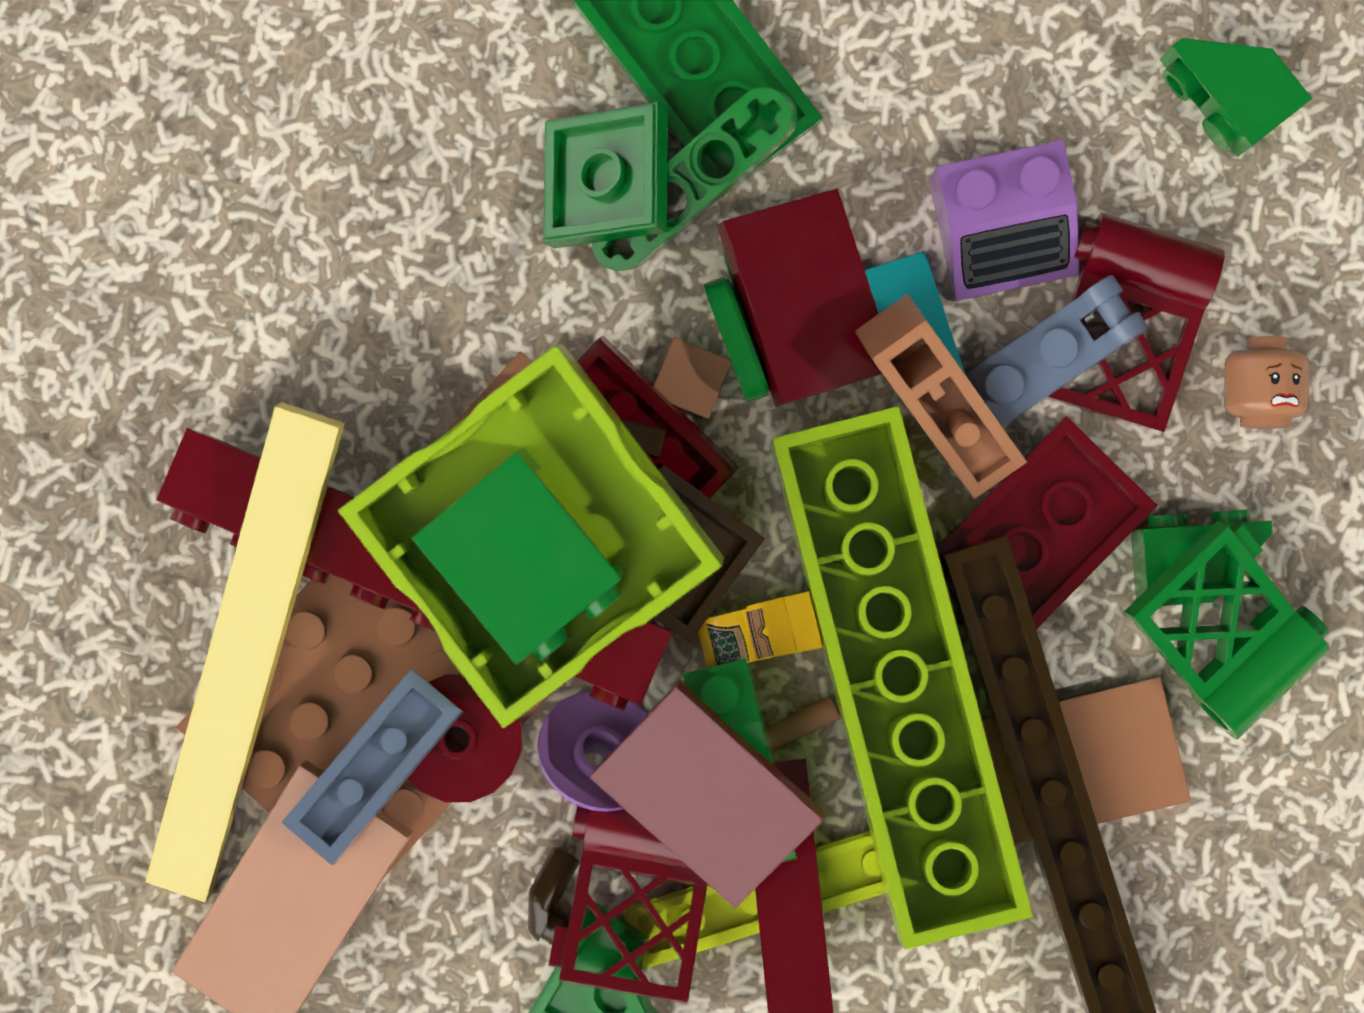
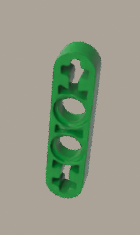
[592,87,798,271]

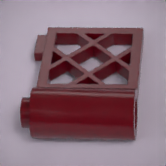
[1049,212,1225,432]
[548,805,708,1004]

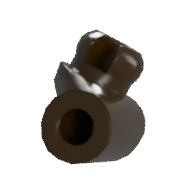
[528,847,580,945]

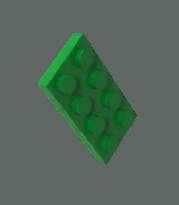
[570,0,823,198]

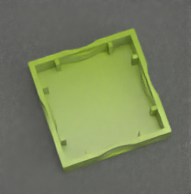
[338,344,724,728]

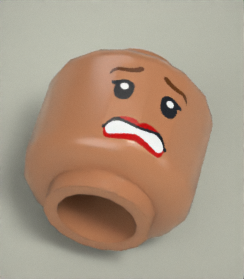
[1224,336,1310,429]

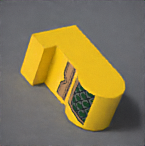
[697,590,823,668]

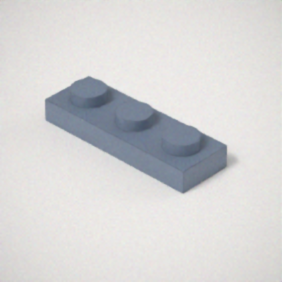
[281,669,463,865]

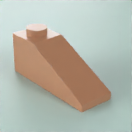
[855,294,1027,499]

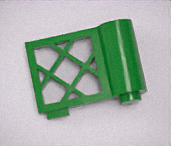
[1124,520,1330,739]

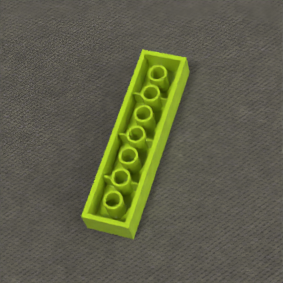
[770,406,1033,950]

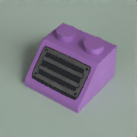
[929,140,1079,302]

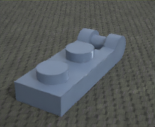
[965,275,1149,427]

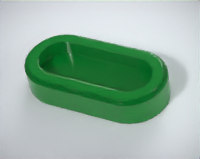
[703,276,770,403]

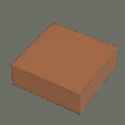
[654,337,732,420]

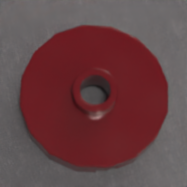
[408,674,523,803]

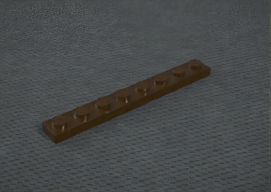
[941,535,1157,1013]

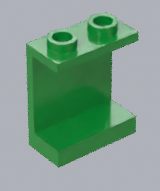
[412,448,626,665]

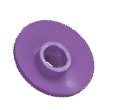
[537,691,647,812]

